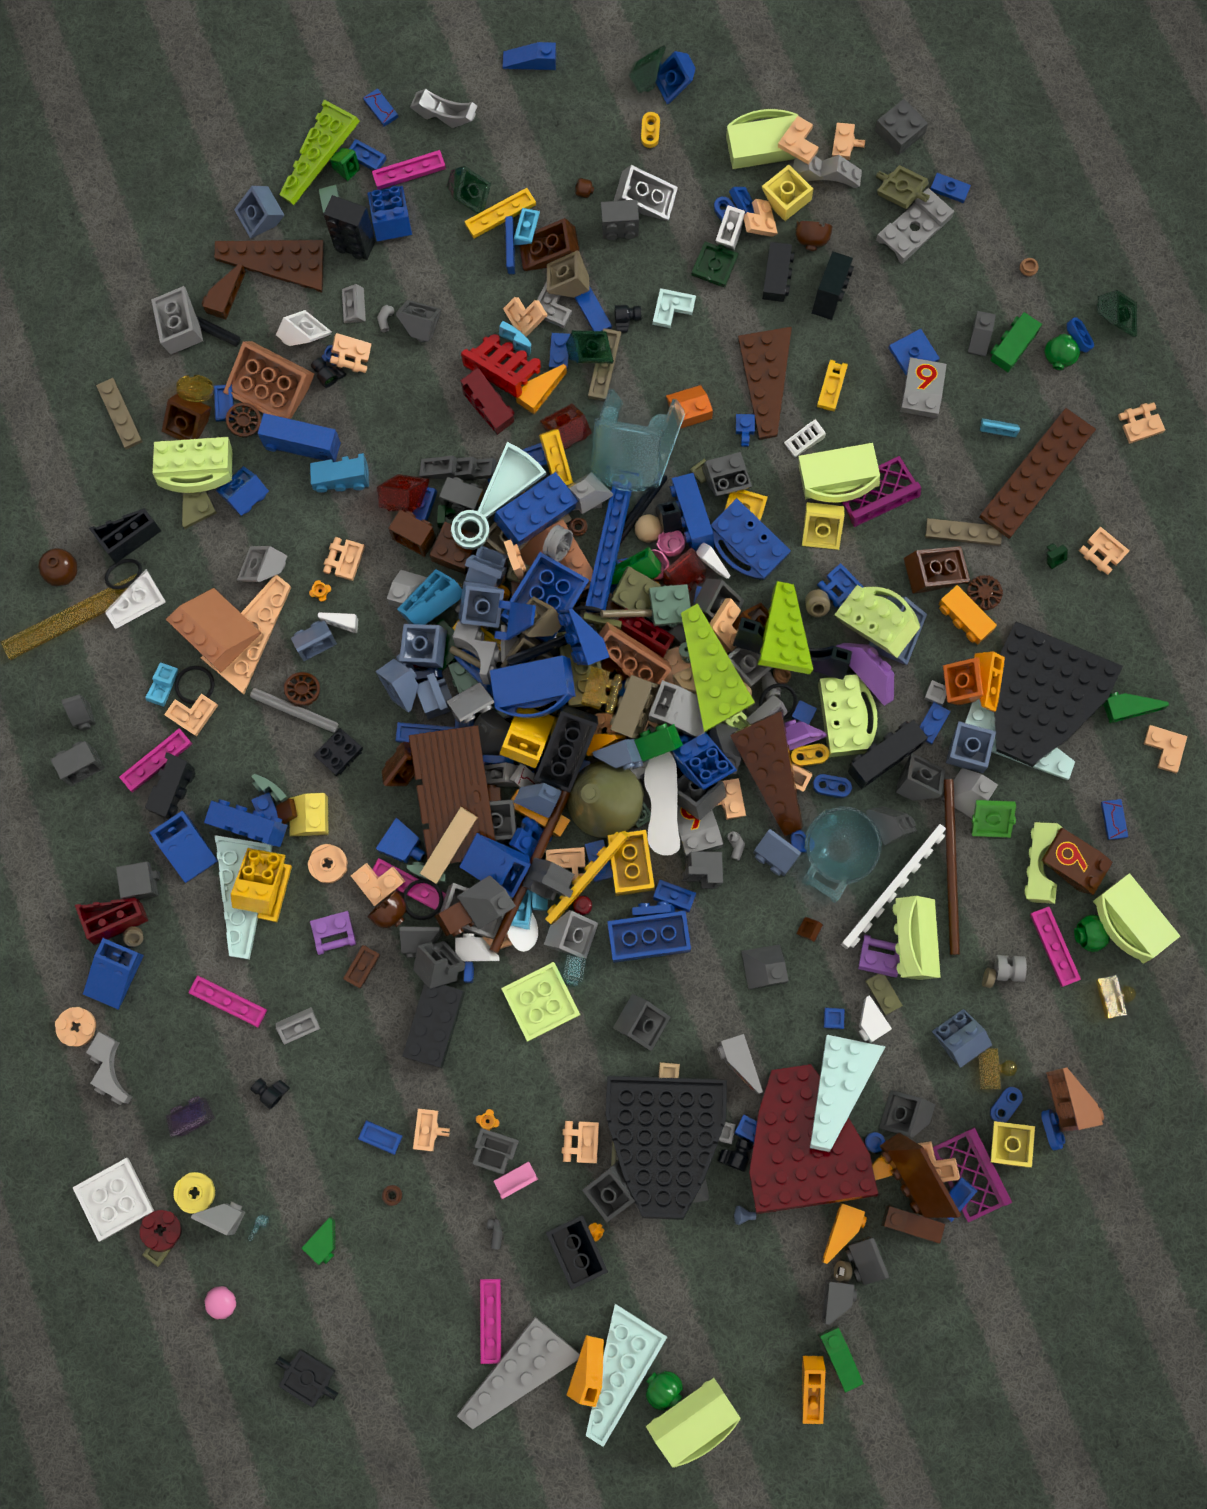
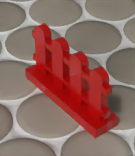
[461,334,541,398]

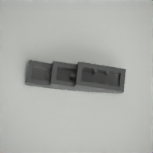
[419,456,496,480]

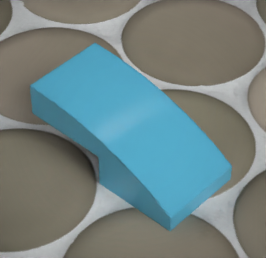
[499,321,531,356]
[145,662,178,707]

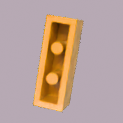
[938,585,997,645]

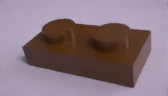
[343,945,380,989]

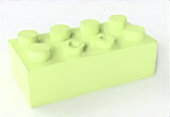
[726,109,798,169]
[153,437,233,493]
[799,443,880,502]
[835,585,920,658]
[818,674,878,757]
[1093,873,1180,964]
[893,896,940,980]
[646,1378,741,1468]

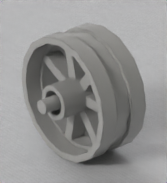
[543,525,573,562]

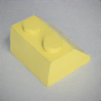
[762,165,813,221]
[802,502,844,550]
[290,793,328,836]
[990,1121,1035,1168]

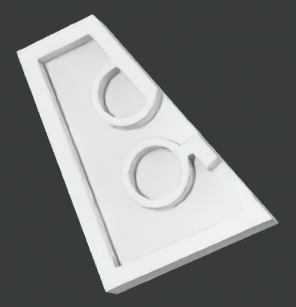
[105,569,165,629]

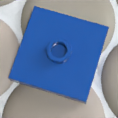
[889,329,940,375]

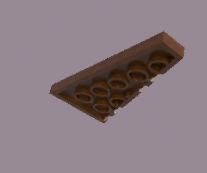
[214,240,324,293]
[738,327,792,440]
[730,709,803,836]

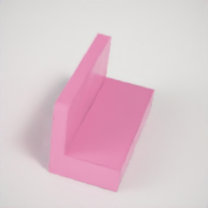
[494,1162,538,1199]

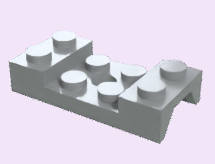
[876,188,954,264]

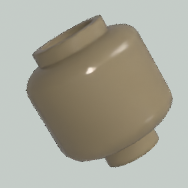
[805,589,830,617]

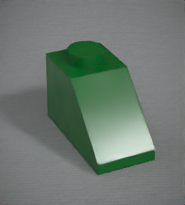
[330,148,360,181]
[301,1217,335,1265]

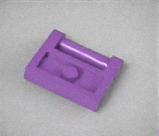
[310,911,357,955]
[858,935,900,978]

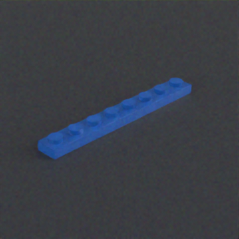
[585,481,633,613]

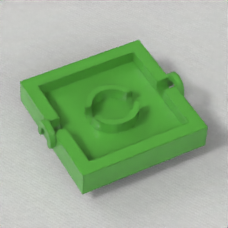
[971,800,1016,838]

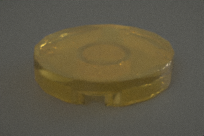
[176,375,214,402]

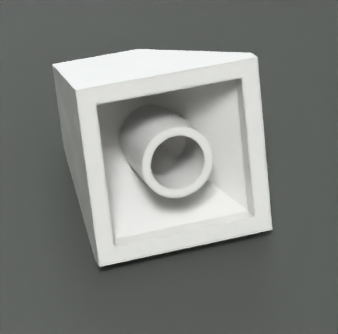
[276,310,332,346]

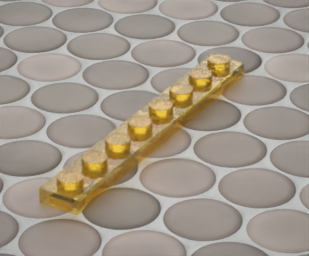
[1,574,137,660]

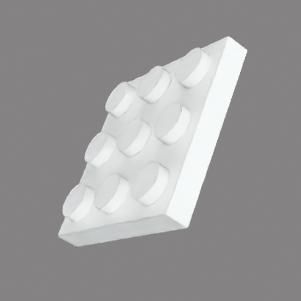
[73,1158,154,1242]

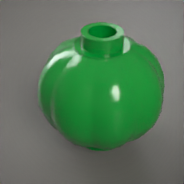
[1044,334,1080,370]
[1074,915,1110,952]
[646,1371,683,1410]

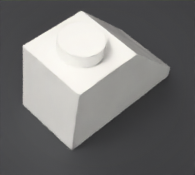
[716,206,745,250]
[455,934,499,961]
[859,995,892,1043]

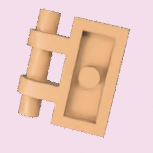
[330,333,371,373]
[1118,402,1165,444]
[1079,526,1130,575]
[323,537,365,581]
[546,847,586,882]
[561,1121,599,1163]

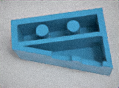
[310,453,369,492]
[397,569,462,625]

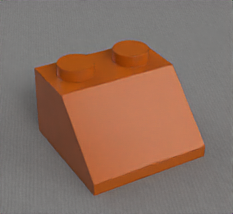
[666,385,713,429]
[943,657,984,705]

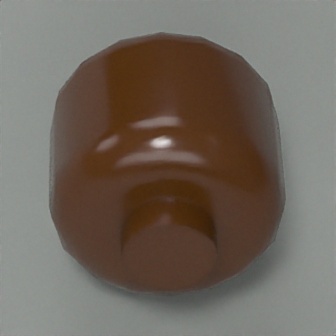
[575,178,594,198]

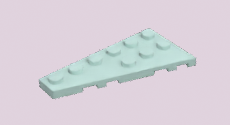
[965,699,1075,780]
[215,835,272,960]
[810,1035,885,1152]
[586,1304,667,1447]

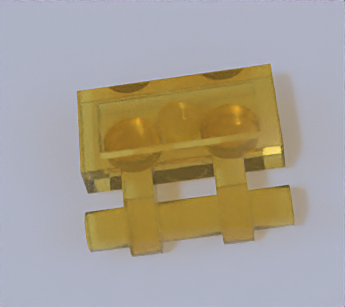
[581,666,622,713]

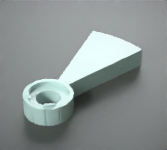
[451,442,546,550]

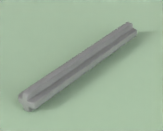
[250,688,338,733]

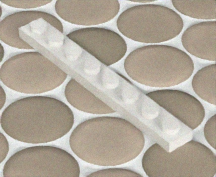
[841,824,946,949]

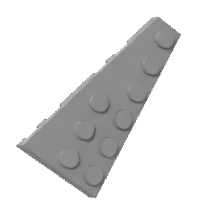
[457,1317,580,1429]

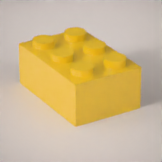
[607,830,655,896]

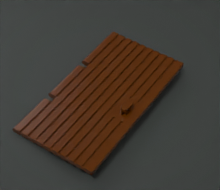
[409,725,496,863]

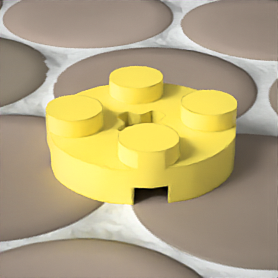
[174,1172,215,1213]

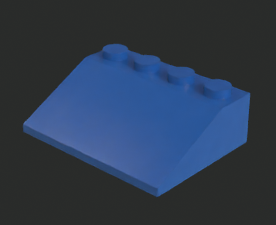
[501,552,589,642]

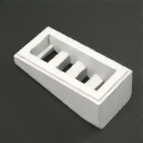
[784,419,826,458]
[695,543,730,579]
[318,612,358,633]

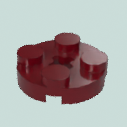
[140,1210,181,1252]

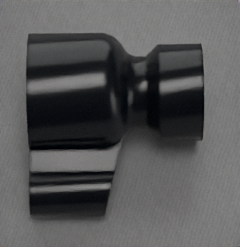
[615,305,641,333]
[311,357,346,388]
[250,1078,290,1110]
[717,1138,753,1172]

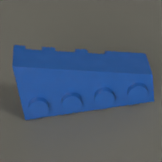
[670,473,714,558]
[204,799,288,847]

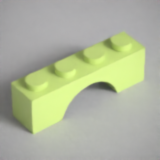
[1025,822,1063,904]

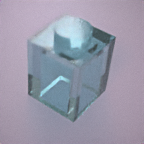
[563,955,587,986]

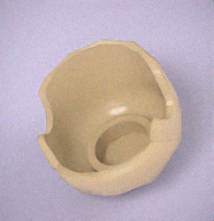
[635,514,664,543]

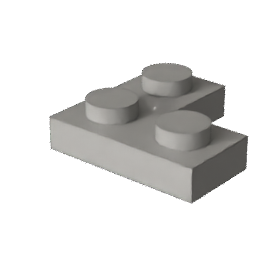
[537,282,572,328]

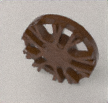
[226,403,261,438]
[967,575,1003,610]
[284,672,320,706]

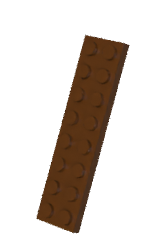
[979,408,1096,539]

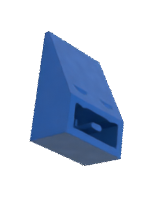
[368,186,412,241]
[558,608,609,665]
[673,732,737,790]
[149,811,218,883]
[459,833,531,898]
[83,938,144,1010]

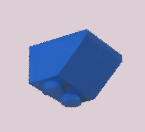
[216,466,269,515]

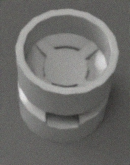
[994,955,1027,982]

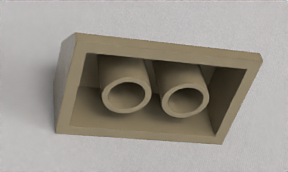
[610,675,660,739]

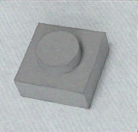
[924,680,947,706]

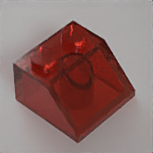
[540,404,592,450]
[377,474,429,513]
[663,548,706,592]

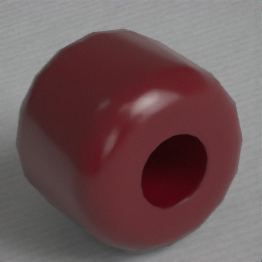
[573,896,592,916]

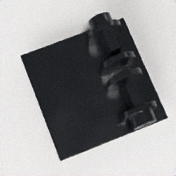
[314,728,363,777]

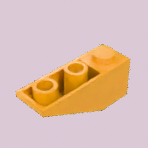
[567,1335,604,1407]

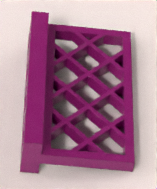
[836,456,921,527]
[933,1127,1012,1222]

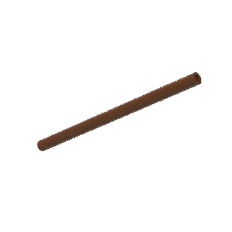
[944,779,960,955]
[489,790,570,953]

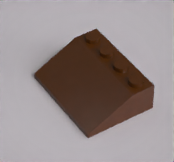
[880,1133,961,1218]

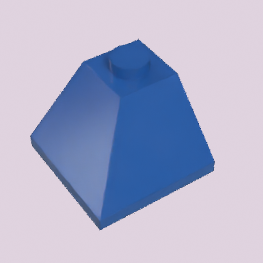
[652,51,696,104]

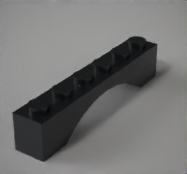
[733,617,852,680]

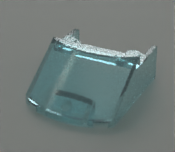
[591,389,685,491]

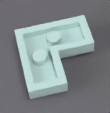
[653,288,696,328]

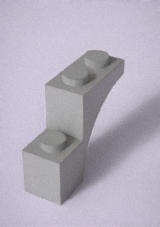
[410,88,477,128]
[793,155,862,188]
[453,621,501,685]
[86,1032,132,1105]

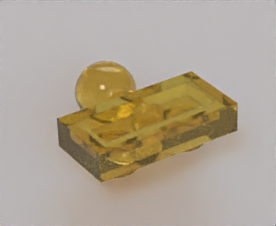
[1096,976,1136,1019]
[978,1048,1017,1090]

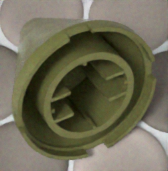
[567,761,644,838]

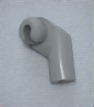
[377,305,394,332]
[727,831,745,861]

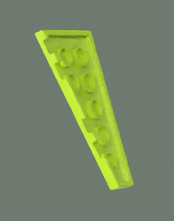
[279,100,360,205]
[758,581,813,674]
[681,603,755,732]

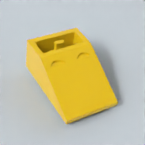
[499,708,555,768]
[231,848,285,915]

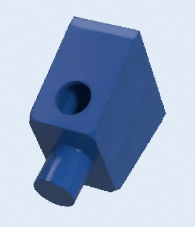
[376,818,426,863]

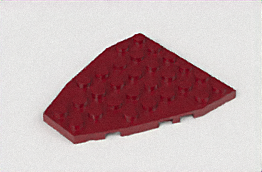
[749,1064,878,1214]

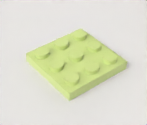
[501,962,580,1042]

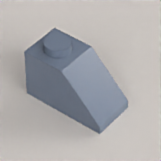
[514,783,561,818]

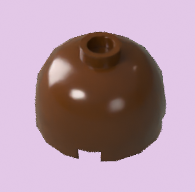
[796,221,833,251]
[38,548,77,586]
[368,891,406,928]

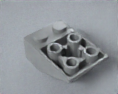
[648,680,705,738]
[446,682,494,723]

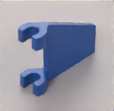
[494,600,536,641]

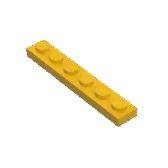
[545,831,630,924]

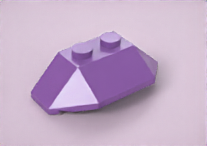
[837,643,894,706]
[785,719,827,750]

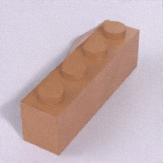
[599,622,672,685]

